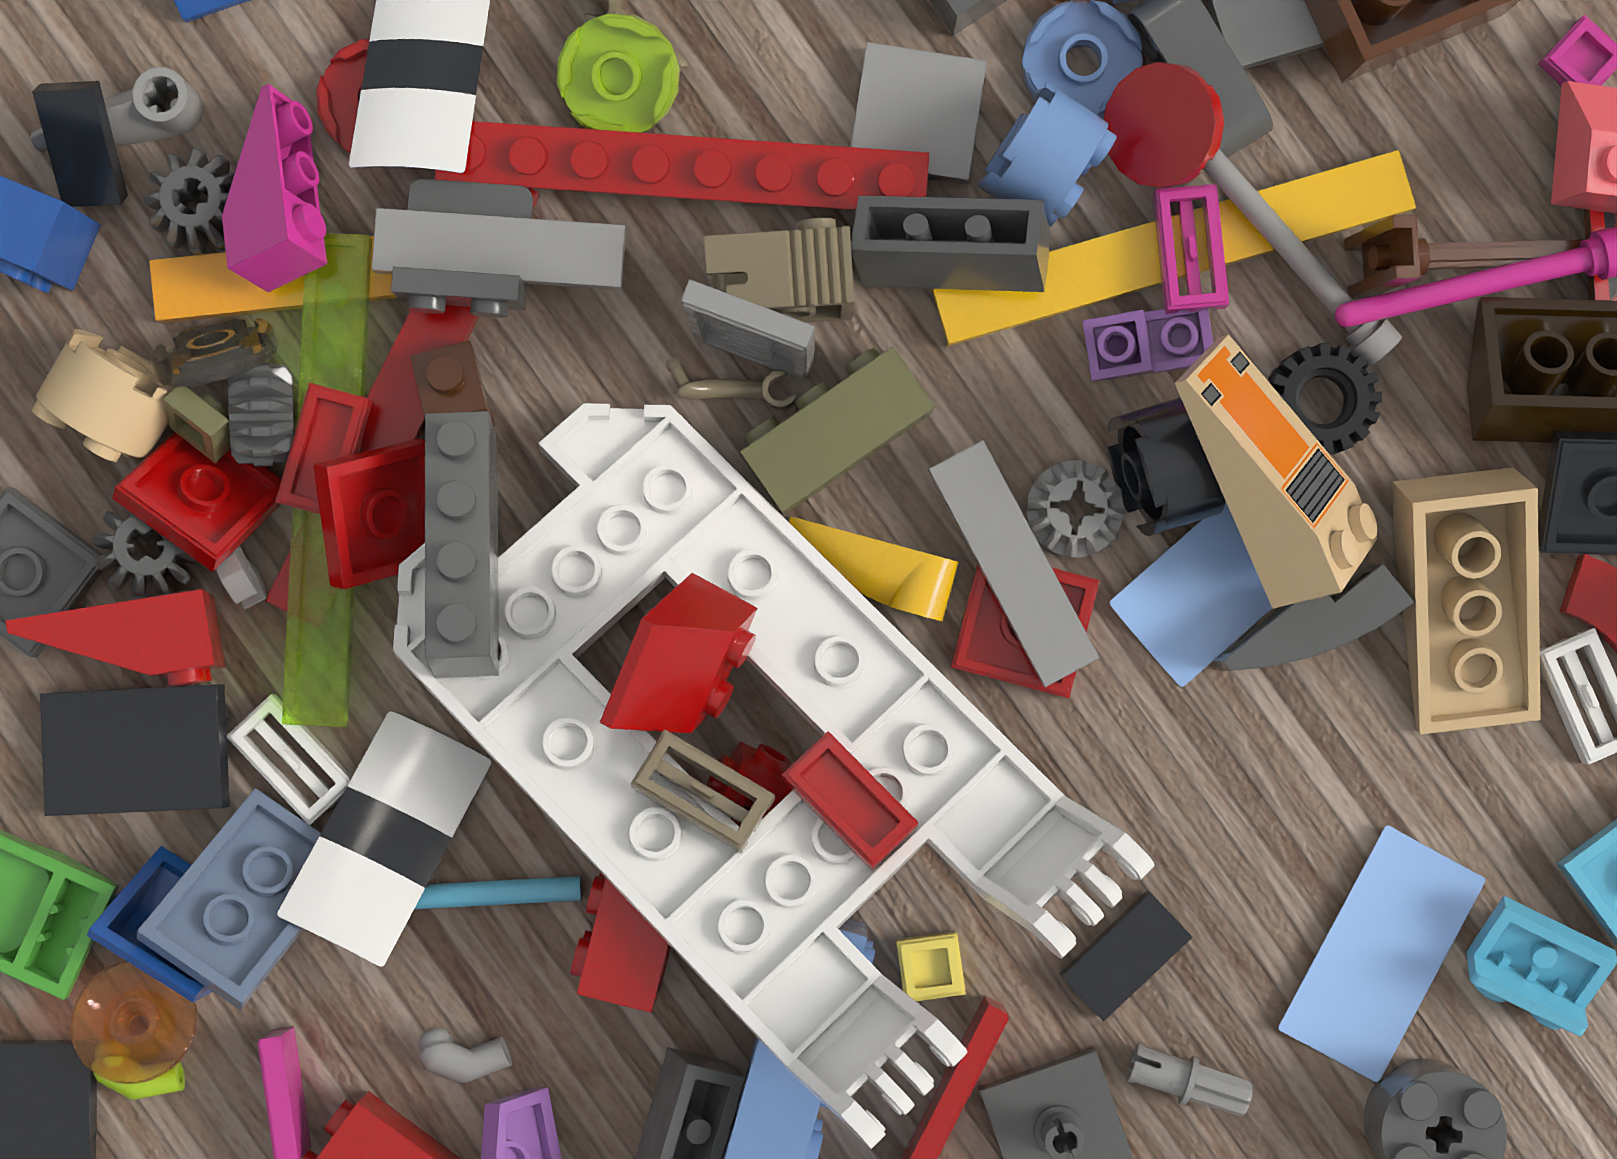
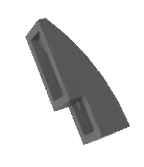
[1213,564,1414,671]

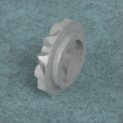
[1026,460,1125,558]

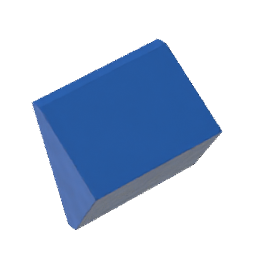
[87,846,213,1003]

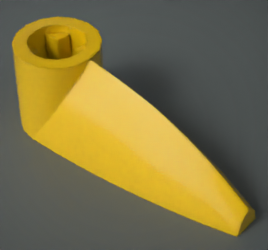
[789,516,959,621]

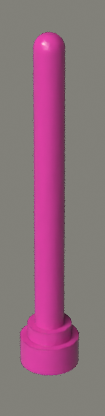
[1334,226,1617,327]

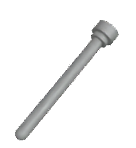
[1203,149,1402,369]

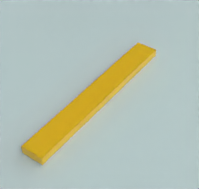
[931,150,1416,347]

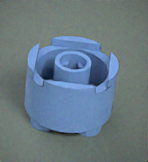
[977,81,1117,227]

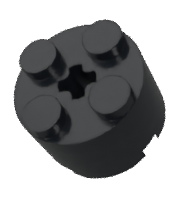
[1107,397,1226,536]

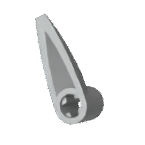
[30,67,203,151]

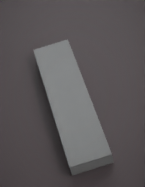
[372,208,626,290]
[928,440,1100,687]

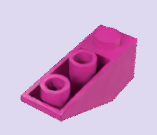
[222,84,327,292]

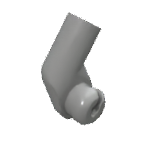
[419,1027,512,1083]

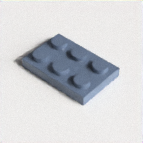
[137,788,321,1010]

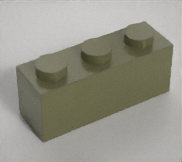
[740,347,935,516]

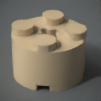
[32,329,178,462]

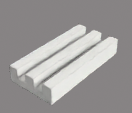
[1540,628,1617,765]
[227,694,353,825]

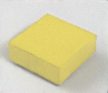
[896,931,966,1001]

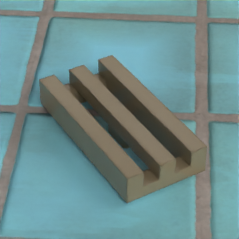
[630,730,775,853]

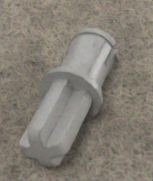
[1126,1043,1253,1116]

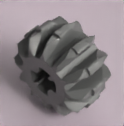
[143,149,235,255]
[228,362,295,467]
[92,509,199,600]

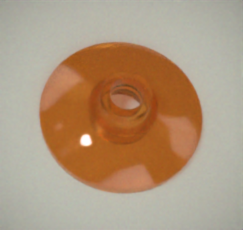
[70,960,198,1084]

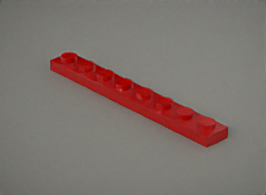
[435,121,929,210]

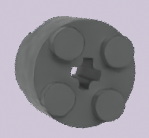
[1364,1059,1507,1159]

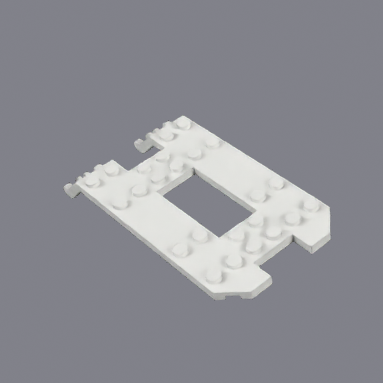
[393,403,1154,1149]

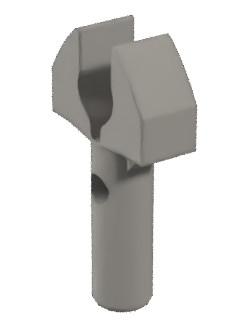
[216,546,267,609]

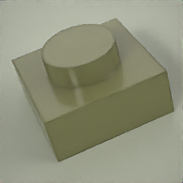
[163,383,231,463]

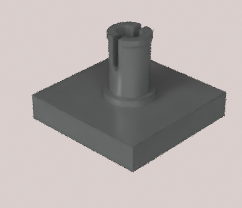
[979,1047,1134,1159]

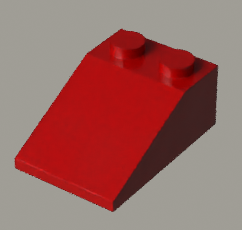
[5,589,225,687]

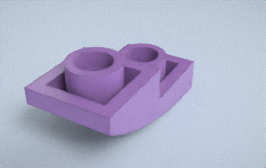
[1082,308,1214,382]

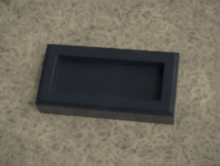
[32,81,128,207]
[1059,890,1193,1022]

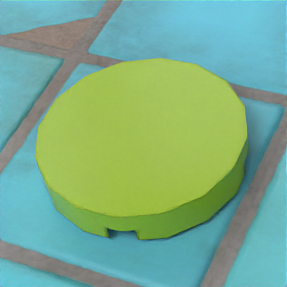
[557,13,679,133]

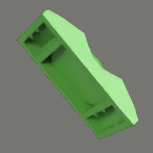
[0,829,119,1000]

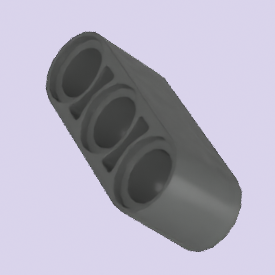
[1128,0,1273,158]

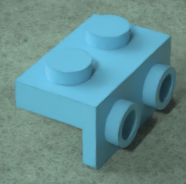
[1466,896,1617,1036]

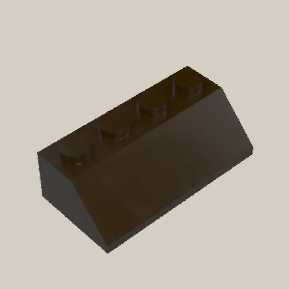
[1467,297,1617,443]

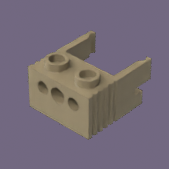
[704,218,855,323]

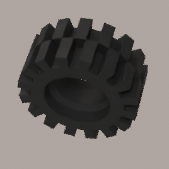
[1268,343,1382,455]

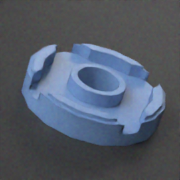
[1021,0,1143,119]

